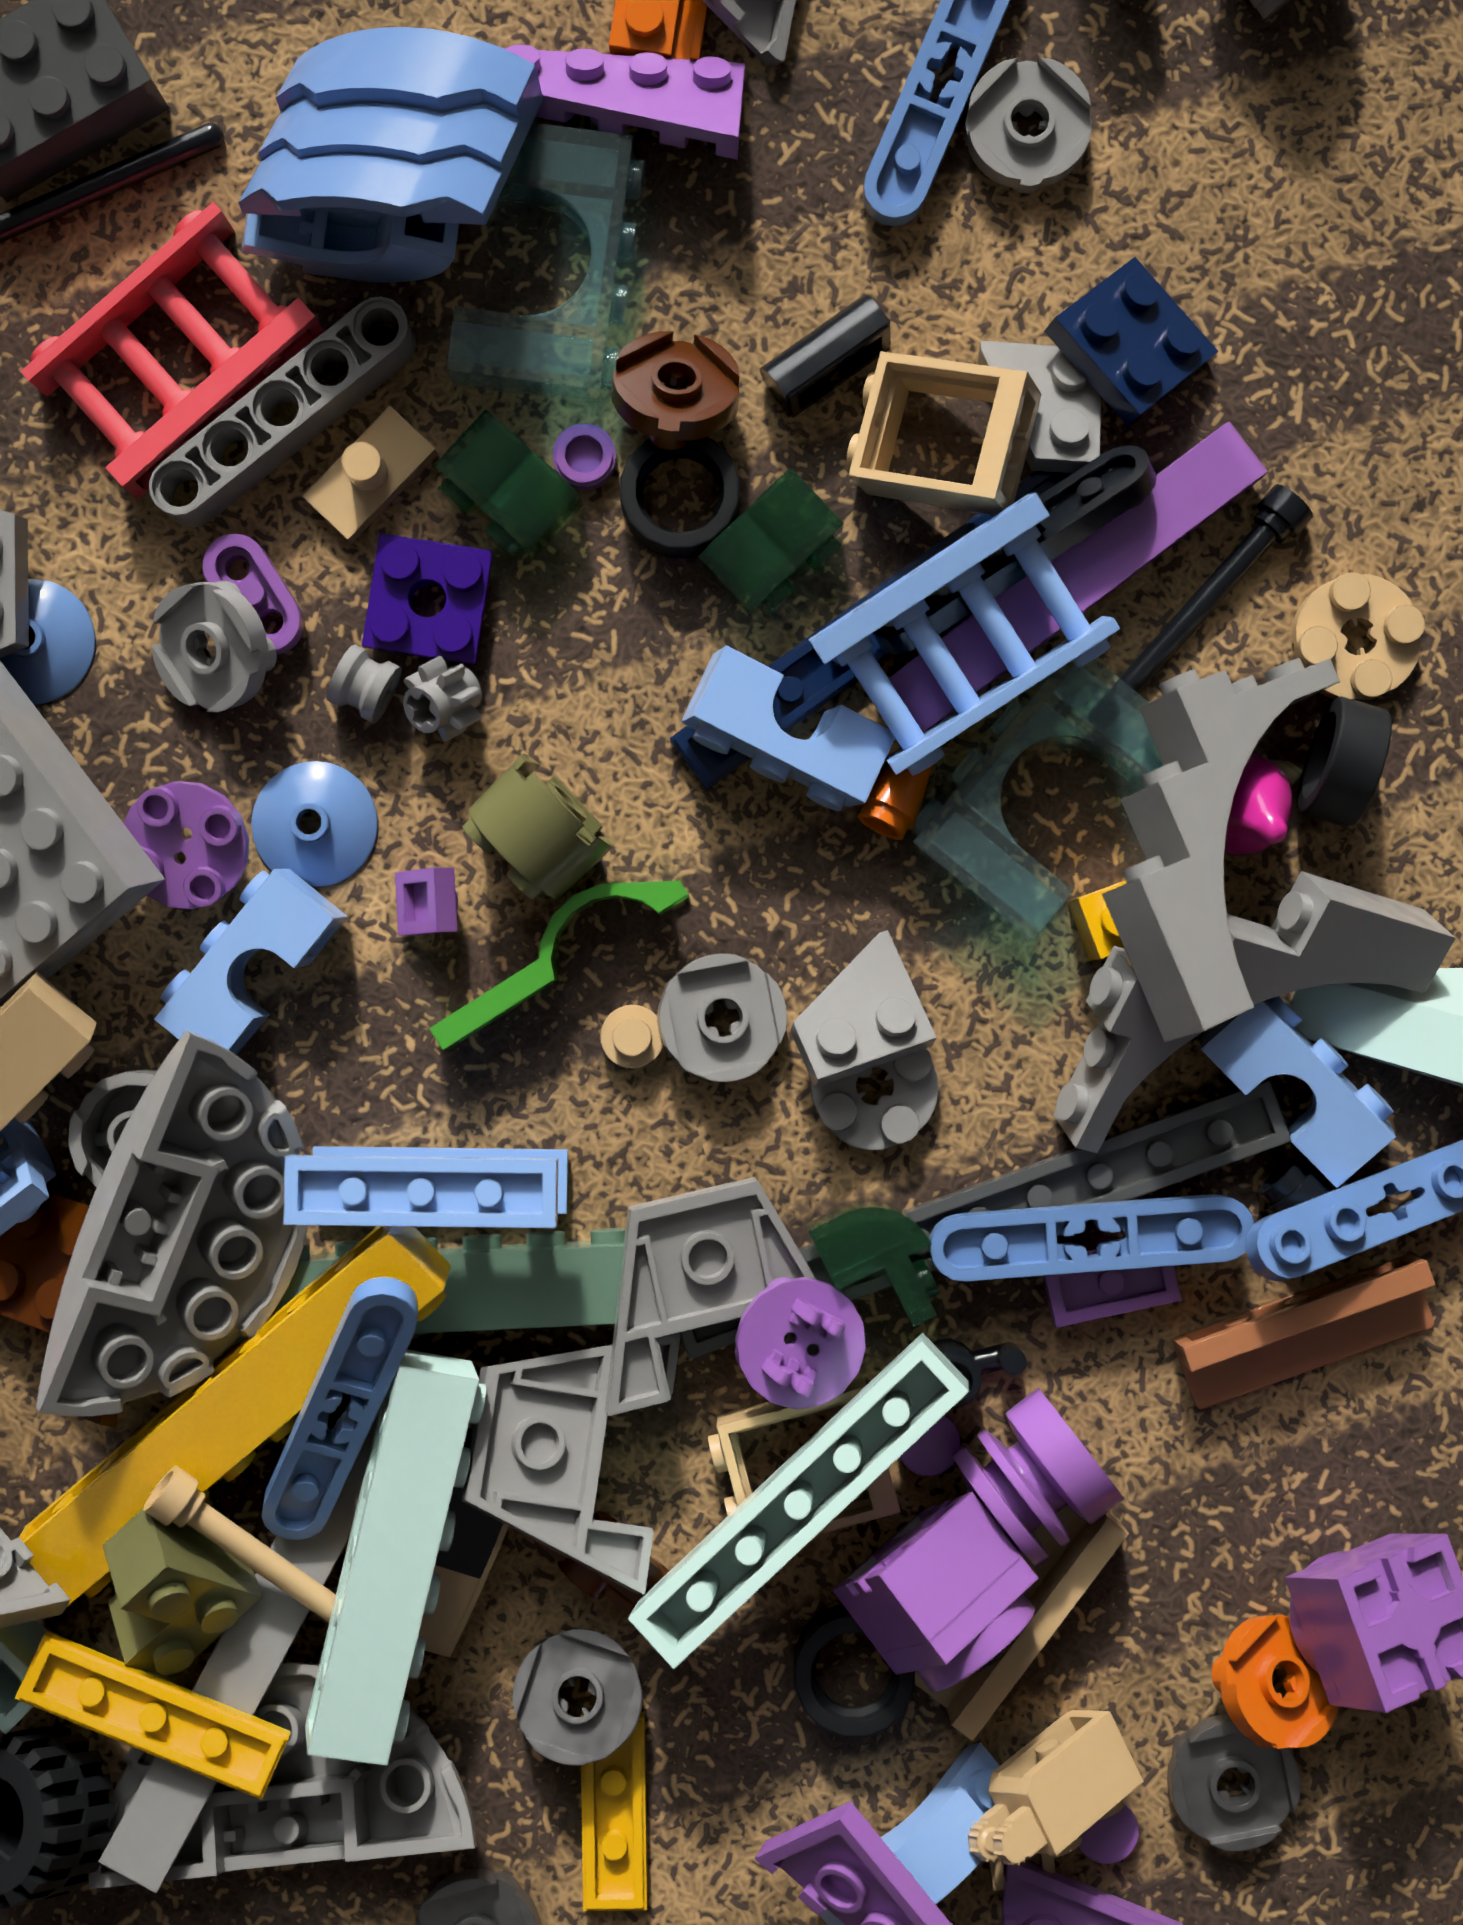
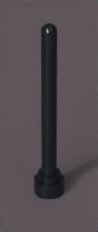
[0,123,224,243]
[1086,484,1314,733]

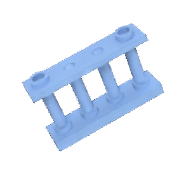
[808,493,1120,776]
[284,1146,568,1228]

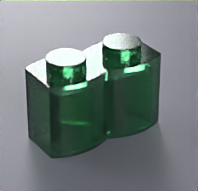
[433,409,583,561]
[698,468,844,618]

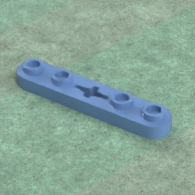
[862,0,1011,226]
[1245,1139,1463,1282]
[928,1194,1254,1281]
[262,1277,419,1540]

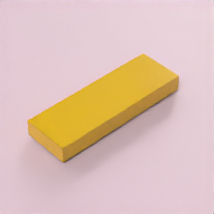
[581,1712,648,1911]

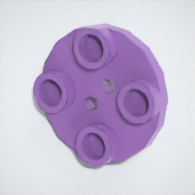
[124,781,249,909]
[735,1277,866,1409]

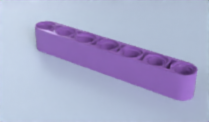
[889,421,1268,733]

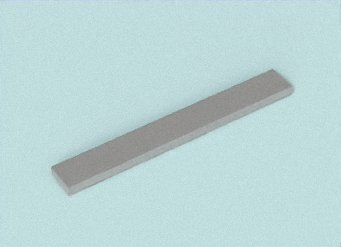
[98,1404,380,1893]

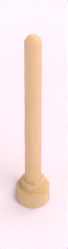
[143,1465,336,1623]

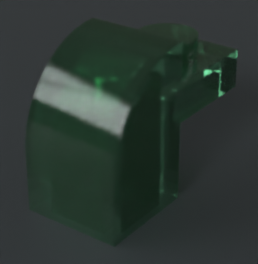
[806,1201,940,1327]

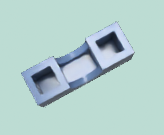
[681,645,895,811]
[154,869,348,1055]
[1200,995,1396,1188]

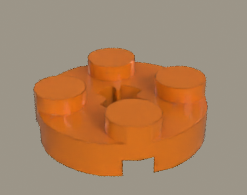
[1211,1614,1339,1749]

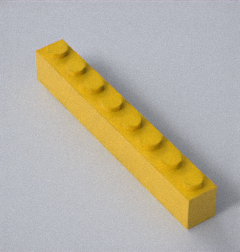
[19,1226,451,1606]

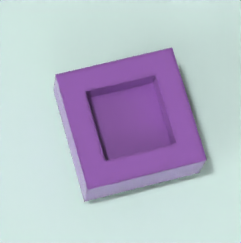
[395,868,458,936]

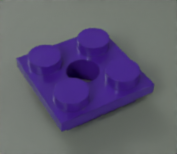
[362,533,494,665]

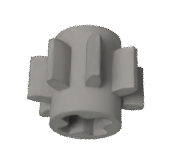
[403,656,482,741]

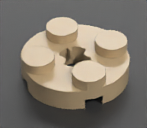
[1291,572,1425,701]

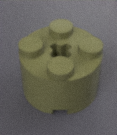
[462,754,615,901]

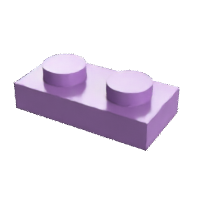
[1043,1250,1182,1328]

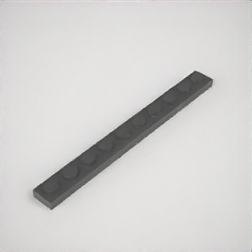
[680,1080,1291,1359]

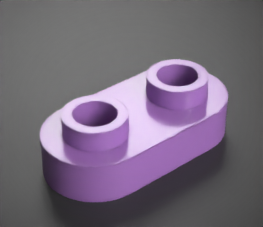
[203,534,305,655]

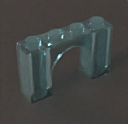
[446,123,646,406]
[909,659,1163,942]

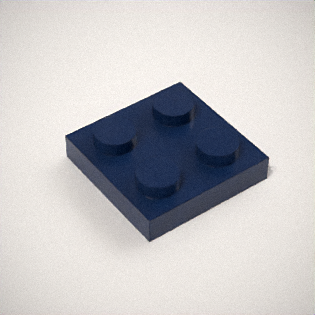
[1044,257,1218,427]

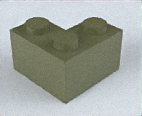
[103,1509,262,1678]

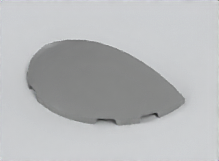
[36,1030,308,1416]
[89,1662,477,1889]

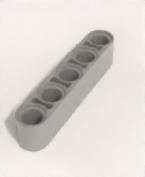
[149,296,416,528]

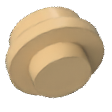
[601,1005,663,1068]

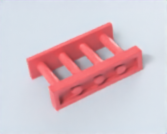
[20,202,325,500]

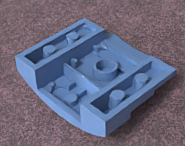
[238,27,543,225]

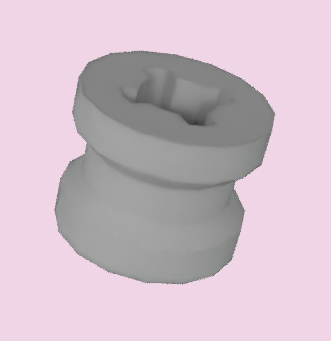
[327,644,402,724]

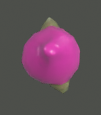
[1224,752,1302,855]

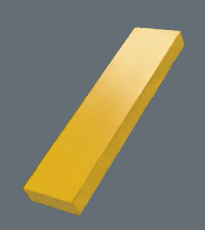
[14,1631,291,1800]

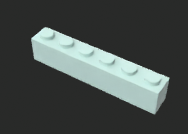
[628,1332,969,1669]
[305,1349,486,1766]

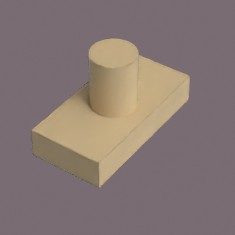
[302,405,438,544]

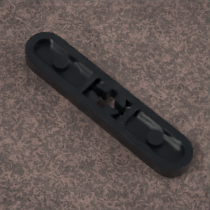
[873,445,1157,654]

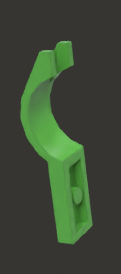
[429,881,690,1050]

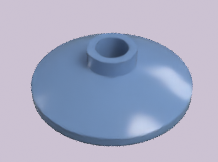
[0,579,96,704]
[251,761,378,887]

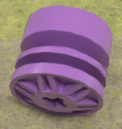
[952,1388,1125,1567]

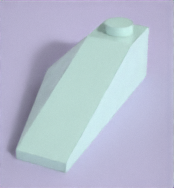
[1290,968,1463,1087]

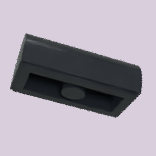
[760,294,891,418]

